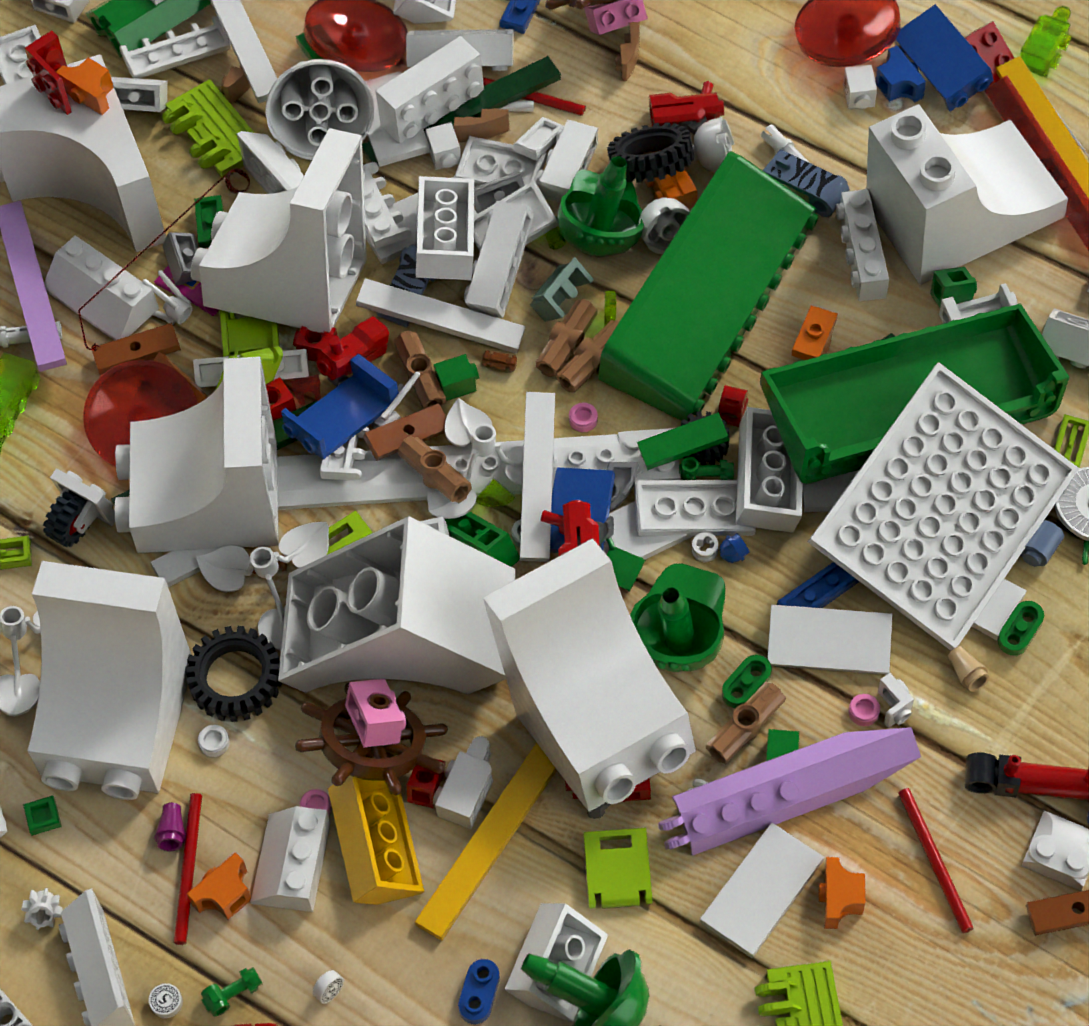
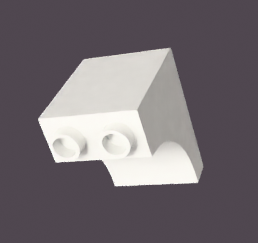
[0,54,166,252]
[866,104,1068,285]
[191,128,367,333]
[115,357,279,553]
[278,516,515,695]
[483,538,696,812]
[28,561,191,800]

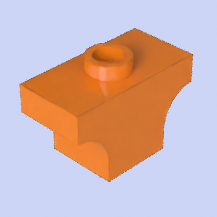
[56,57,114,115]
[791,305,838,360]
[187,852,251,920]
[818,857,865,929]

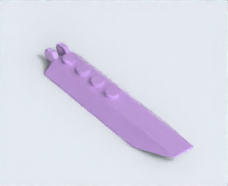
[658,727,921,856]

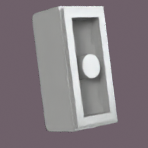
[474,171,525,214]
[163,232,199,285]

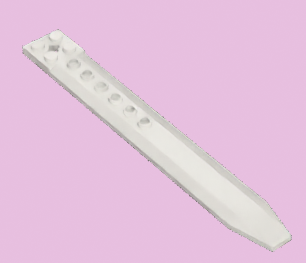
[277,428,680,510]

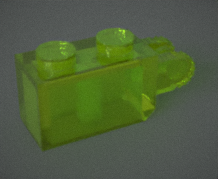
[1020,6,1072,78]

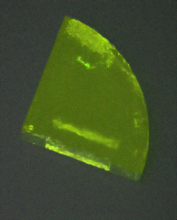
[604,291,617,327]
[476,477,516,507]

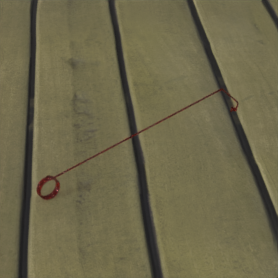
[78,168,250,351]

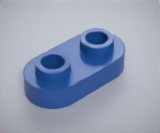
[458,959,500,1024]

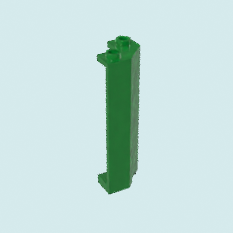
[85,0,212,57]

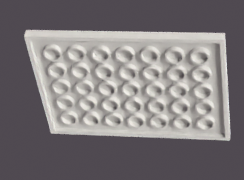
[808,362,1079,650]

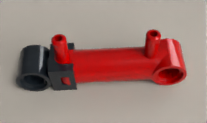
[965,752,1089,802]

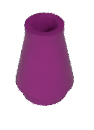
[154,803,186,851]

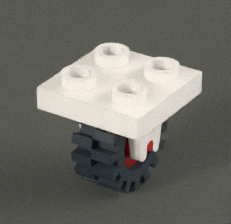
[43,468,115,547]

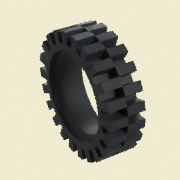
[607,123,694,183]
[186,626,282,722]

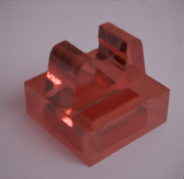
[290,374,321,405]

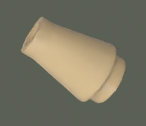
[948,646,989,691]

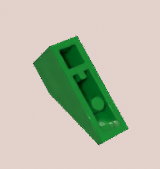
[445,512,520,567]

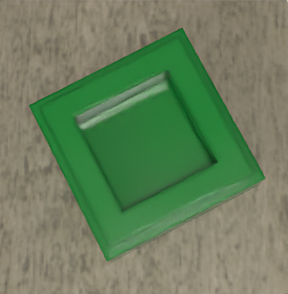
[23,795,62,836]

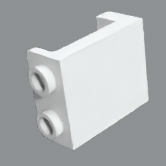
[939,283,1017,324]

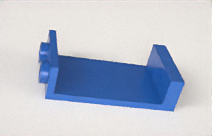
[892,4,994,112]
[281,353,399,460]

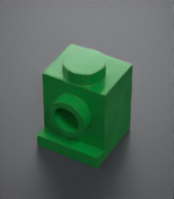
[930,267,977,308]

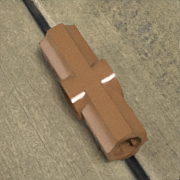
[536,299,597,378]
[556,320,620,392]
[394,330,446,409]
[398,435,472,504]
[706,681,786,764]

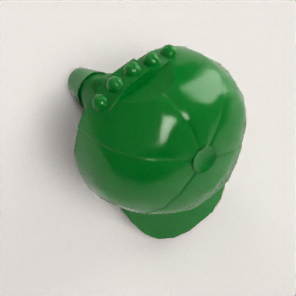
[557,156,644,257]
[630,563,726,672]
[521,949,649,1026]

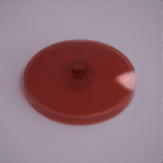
[303,0,408,72]
[795,0,901,67]
[83,360,198,468]

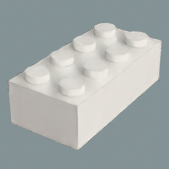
[375,36,484,144]
[416,176,474,280]
[736,407,803,533]

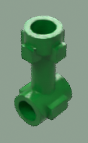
[679,457,734,480]
[201,967,263,1017]

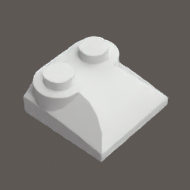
[1022,811,1089,891]

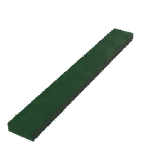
[362,56,561,167]

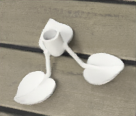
[427,398,557,519]
[197,522,329,651]
[0,606,41,716]

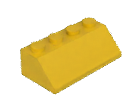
[328,775,425,905]

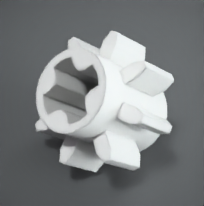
[22,888,62,930]

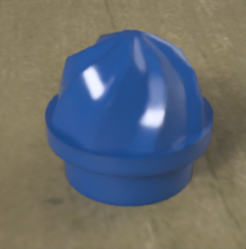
[720,533,750,563]

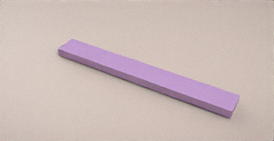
[0,200,67,372]

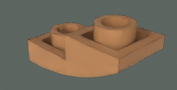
[615,22,640,81]
[221,65,251,104]
[454,108,510,142]

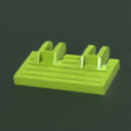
[161,79,255,178]
[754,961,843,1026]

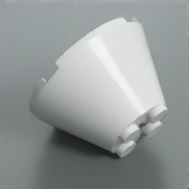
[266,59,374,160]

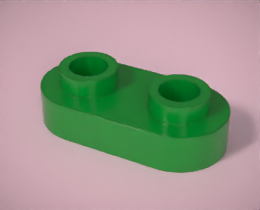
[998,601,1044,656]
[722,655,772,709]

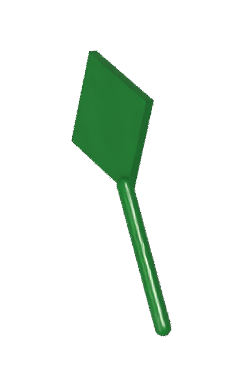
[606,537,646,592]

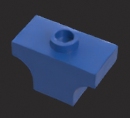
[875,45,926,102]

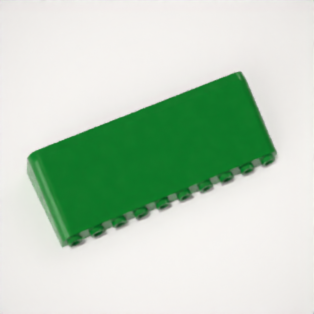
[598,151,819,421]
[760,303,1070,484]

